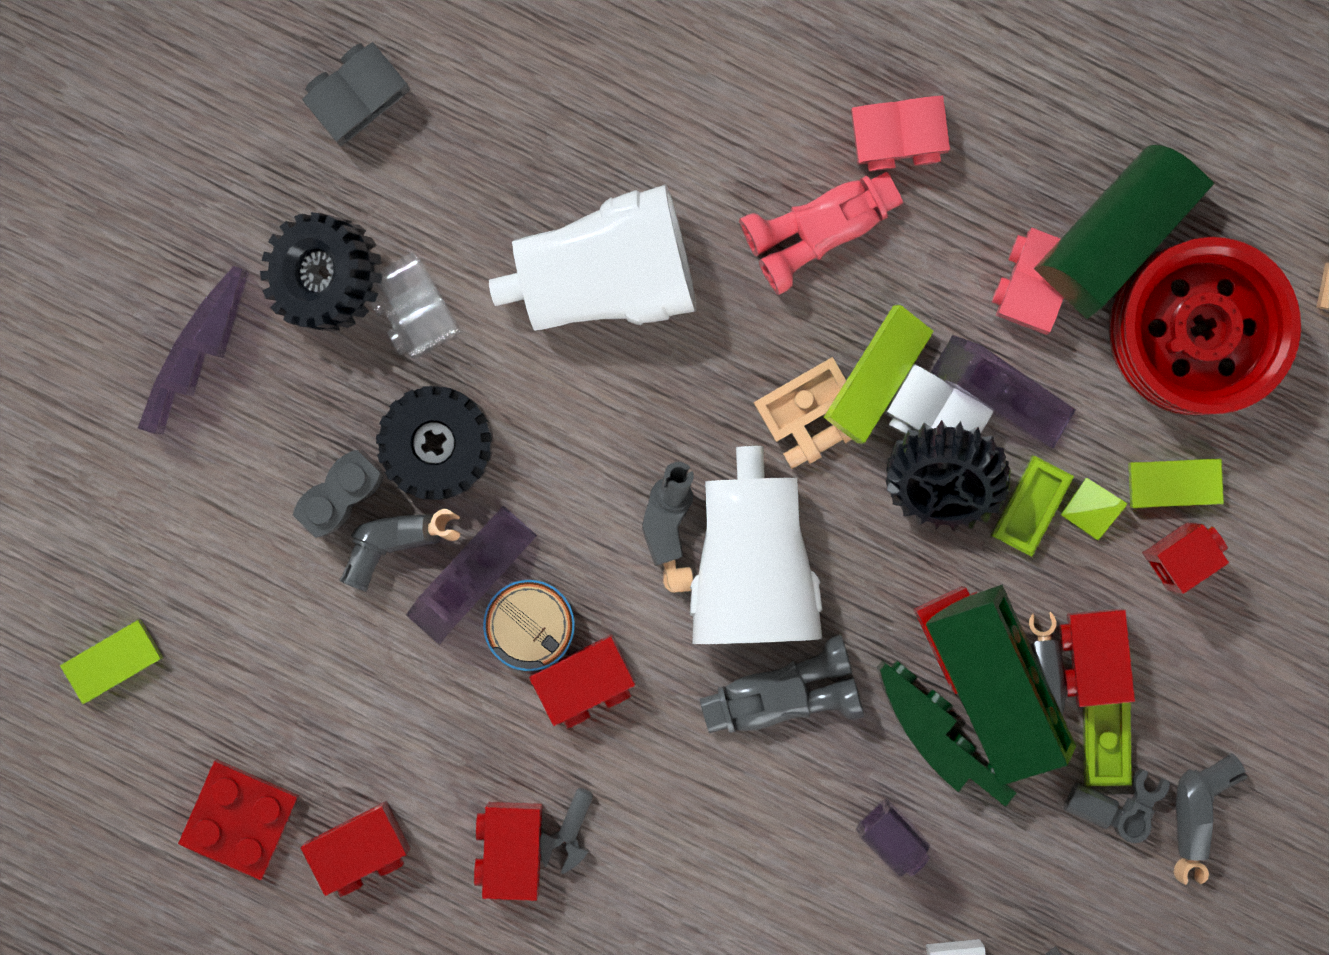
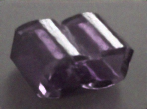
[856,799,930,877]

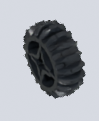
[886,420,1011,532]

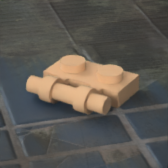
[753,357,852,469]

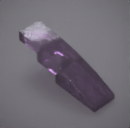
[137,266,249,434]

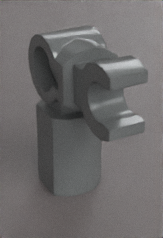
[1064,768,1170,843]

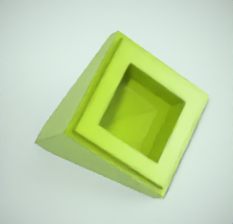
[1060,478,1127,541]

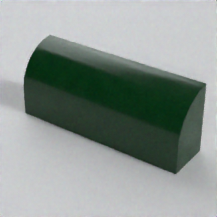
[1033,145,1215,319]
[926,585,1076,786]

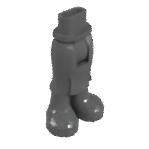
[700,635,865,733]

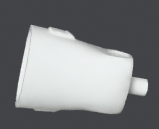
[489,184,696,331]
[690,446,823,644]

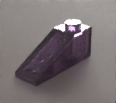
[930,335,1076,449]
[406,506,537,645]

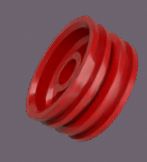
[1109,237,1301,415]

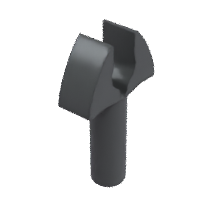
[540,788,593,874]

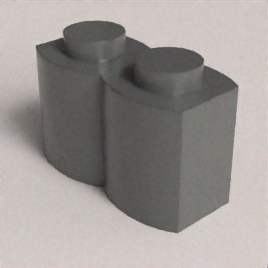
[302,42,410,147]
[293,450,385,538]

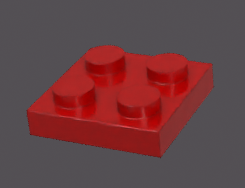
[178,759,300,880]

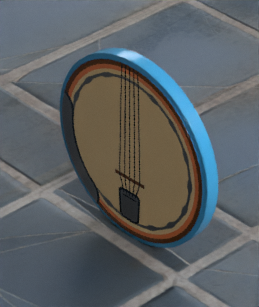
[483,580,575,671]

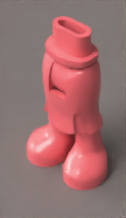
[739,172,903,295]

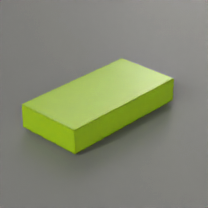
[990,455,1074,557]
[1128,459,1224,508]
[60,619,164,705]

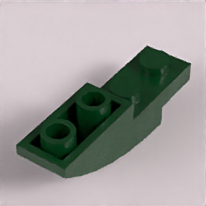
[877,660,1017,807]

